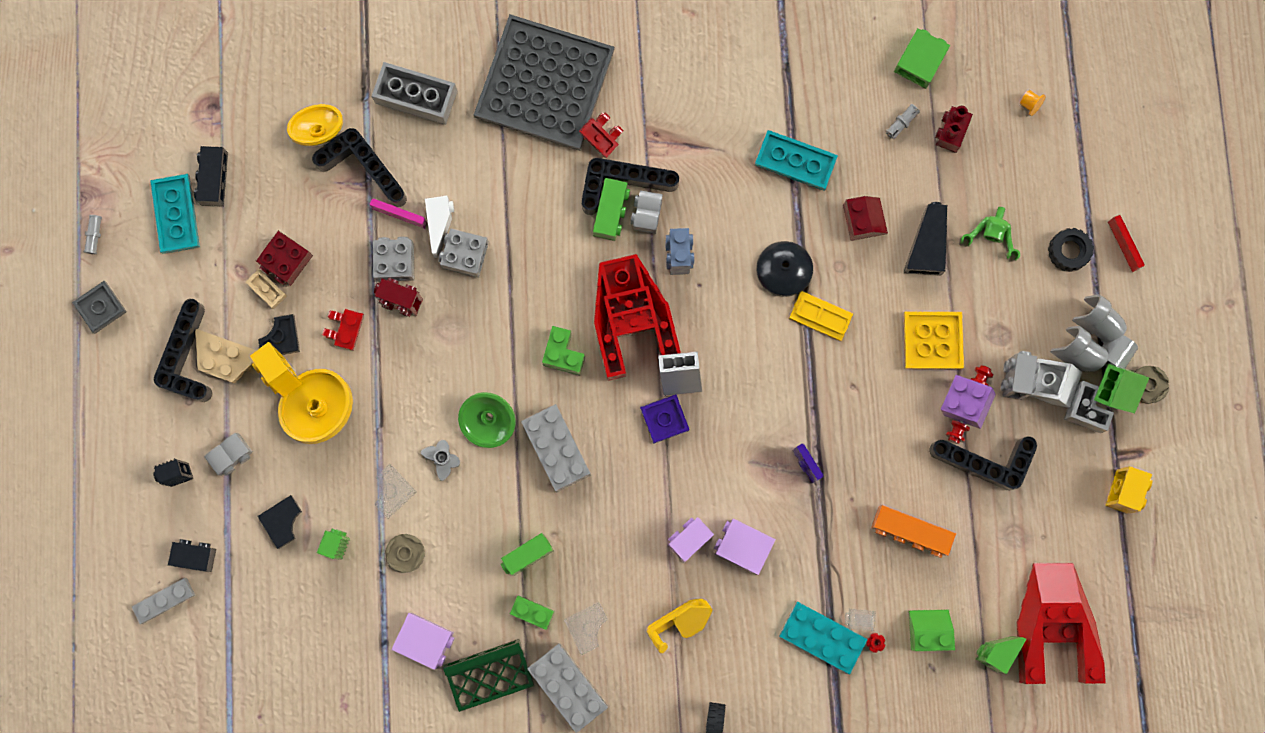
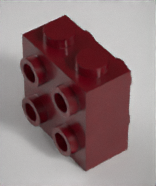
[256,230,313,286]
[374,278,423,317]

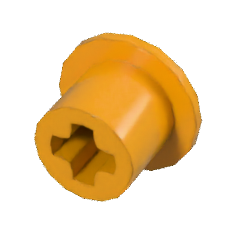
[1020,90,1046,116]

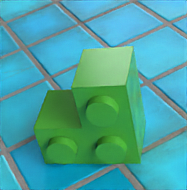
[542,326,585,376]

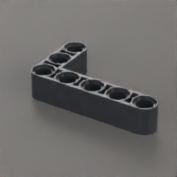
[312,128,407,207]
[581,158,679,215]
[154,299,213,402]
[929,436,1037,491]

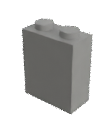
[659,352,702,396]

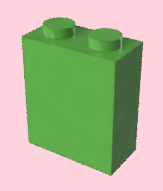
[894,28,951,89]
[1094,364,1149,413]
[501,533,554,576]

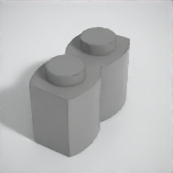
[630,190,663,234]
[204,433,253,476]

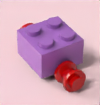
[941,365,996,444]

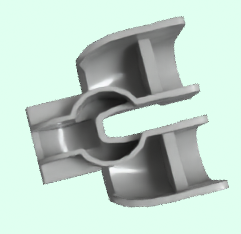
[1050,294,1138,372]

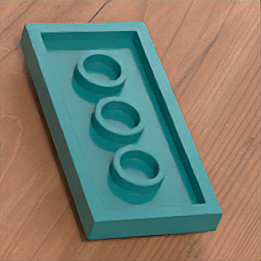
[754,130,838,191]
[150,174,200,254]
[779,601,868,675]

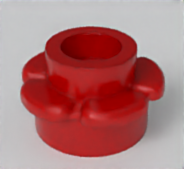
[866,633,886,653]

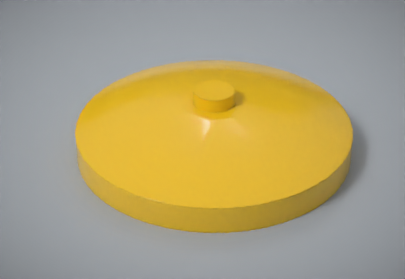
[278,369,353,444]

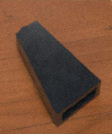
[904,202,948,276]

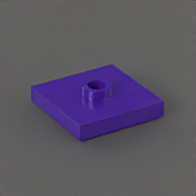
[640,394,690,444]
[792,443,824,483]

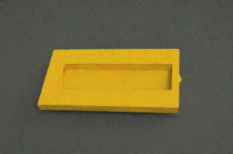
[789,291,853,341]

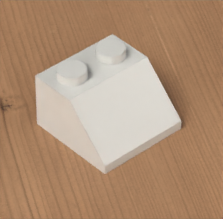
[1030,359,1082,408]

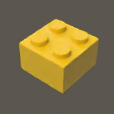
[250,342,303,397]
[1105,466,1152,514]

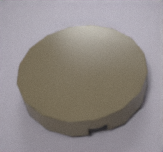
[1134,366,1169,404]
[385,534,425,573]

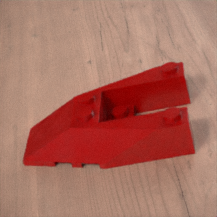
[594,254,681,381]
[1016,563,1106,684]

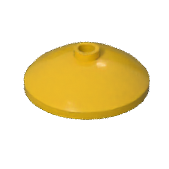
[287,104,343,146]

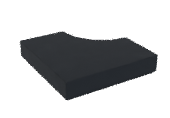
[258,314,300,355]
[257,495,302,549]

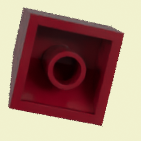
[843,196,888,241]

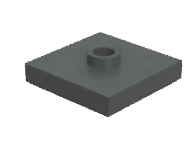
[72,281,127,334]

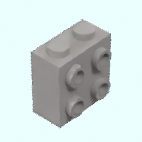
[439,228,489,278]
[373,237,414,282]
[1001,351,1039,400]

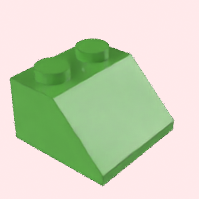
[909,610,955,651]
[976,636,1026,674]

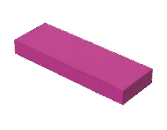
[369,198,427,229]

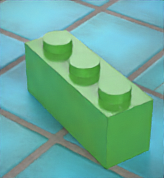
[593,178,630,241]

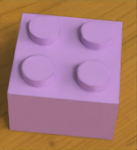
[668,517,714,563]

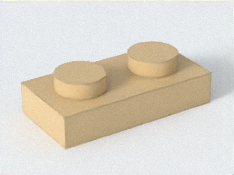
[246,269,287,309]

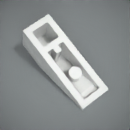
[425,196,455,258]

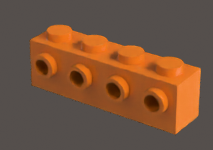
[871,505,956,558]

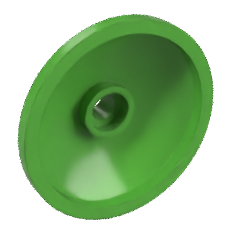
[458,392,516,448]

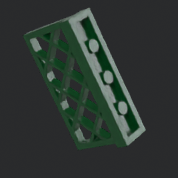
[443,639,534,712]

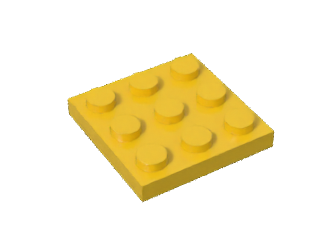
[904,311,964,370]

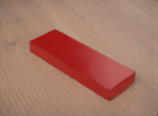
[1108,215,1145,272]

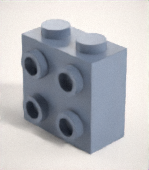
[665,228,694,275]

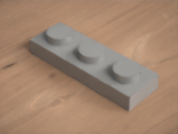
[132,578,195,624]

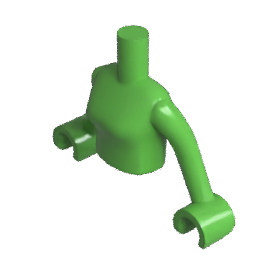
[960,207,1020,261]

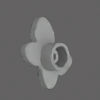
[421,440,460,481]

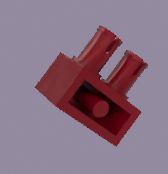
[935,105,973,153]

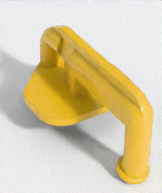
[647,598,713,653]

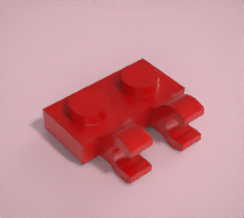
[579,112,624,158]
[322,309,364,351]

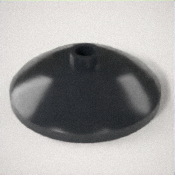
[756,241,813,297]

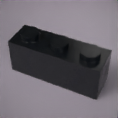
[194,146,228,207]

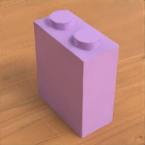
[714,519,776,575]
[391,613,455,670]

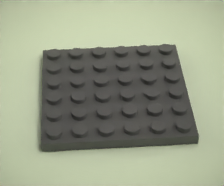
[474,14,615,151]

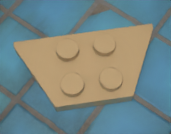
[195,329,257,383]

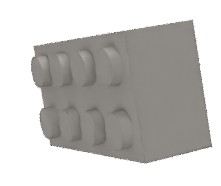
[372,62,457,125]
[521,404,591,493]
[527,643,608,733]

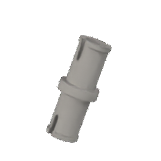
[886,104,920,139]
[84,215,102,254]

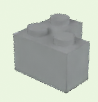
[1064,381,1114,433]

